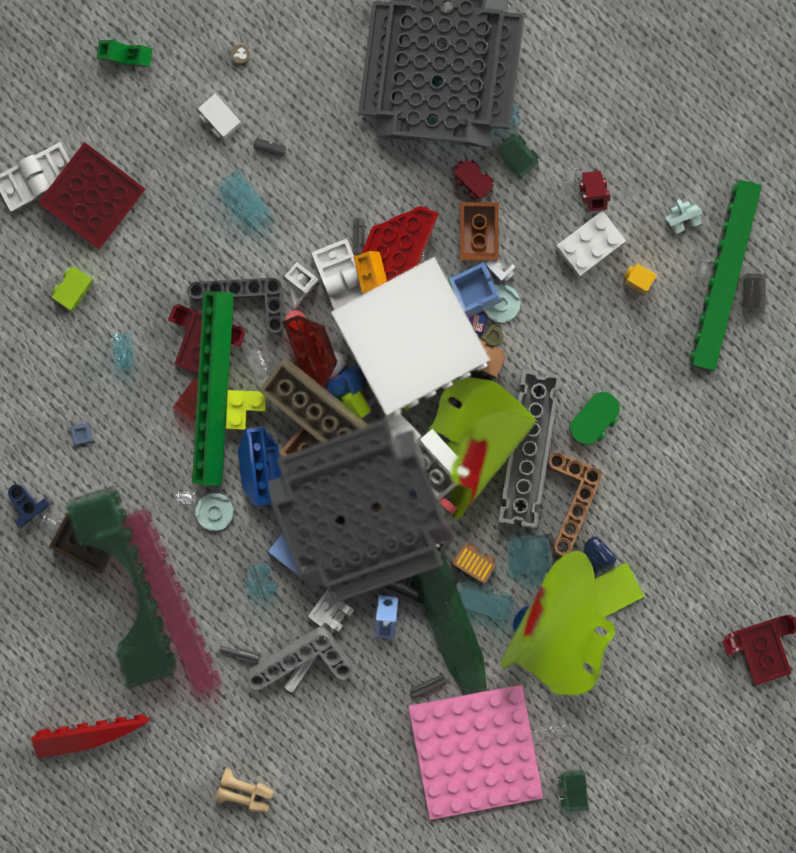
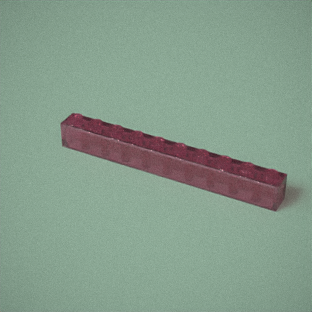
[122,509,222,695]

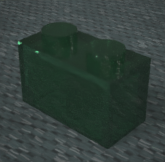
[496,133,540,179]
[558,769,589,812]

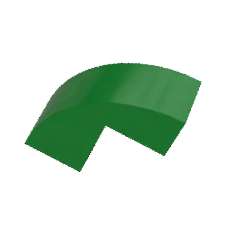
[96,40,153,67]

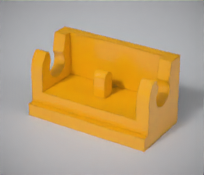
[353,251,387,294]

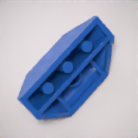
[238,427,282,506]

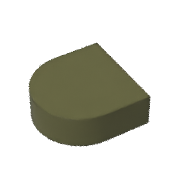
[480,323,504,347]

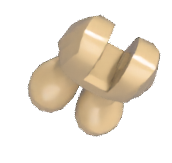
[214,768,274,812]

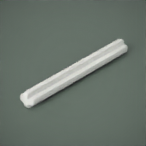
[284,610,345,692]

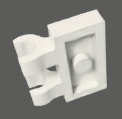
[308,589,354,632]

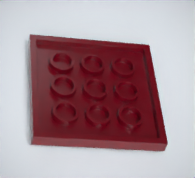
[37,142,146,250]

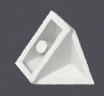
[284,262,319,309]

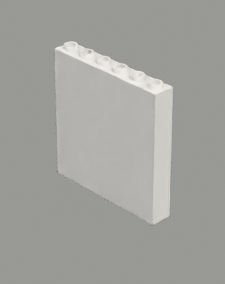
[331,257,490,417]

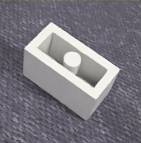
[198,94,242,139]

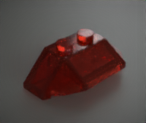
[282,315,338,388]

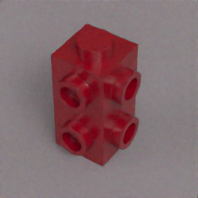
[453,159,494,201]
[579,170,611,212]

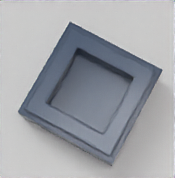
[70,423,93,446]

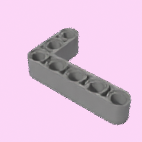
[248,627,351,690]

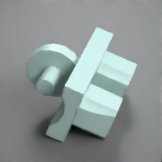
[665,199,702,233]

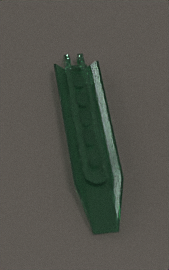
[411,553,487,695]

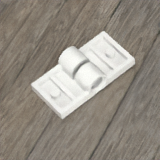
[0,142,70,212]
[312,239,364,310]

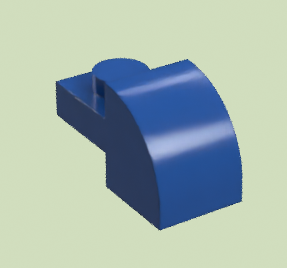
[325,364,367,399]

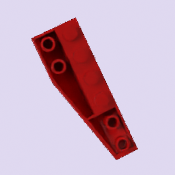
[31,714,151,758]

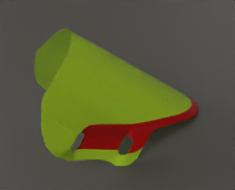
[428,378,536,520]
[500,551,615,696]

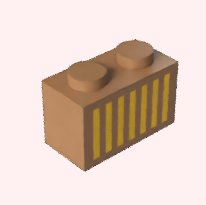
[452,543,497,584]

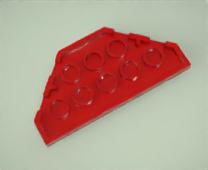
[361,205,439,282]

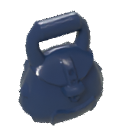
[583,536,617,576]

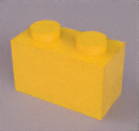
[623,263,657,295]

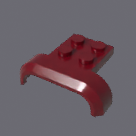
[168,304,246,373]
[722,615,796,686]

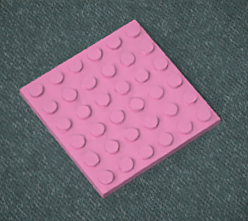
[409,684,543,820]

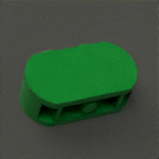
[569,392,620,445]

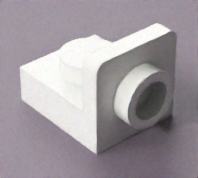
[485,260,515,282]

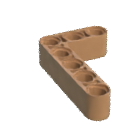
[547,452,601,557]

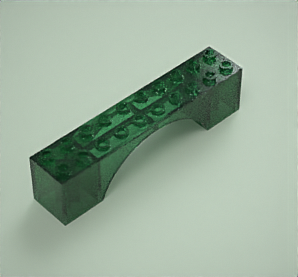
[66,486,177,689]

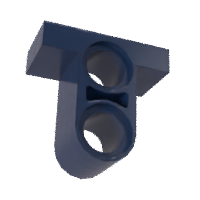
[8,484,51,528]

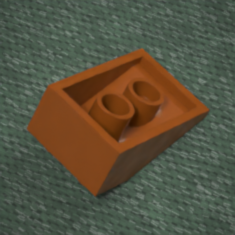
[460,202,499,260]

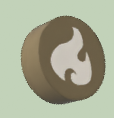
[231,44,250,65]

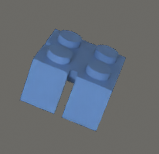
[449,262,503,318]

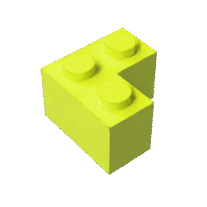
[226,390,267,430]

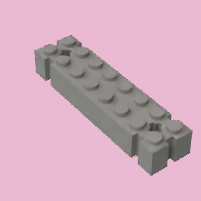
[498,369,561,528]

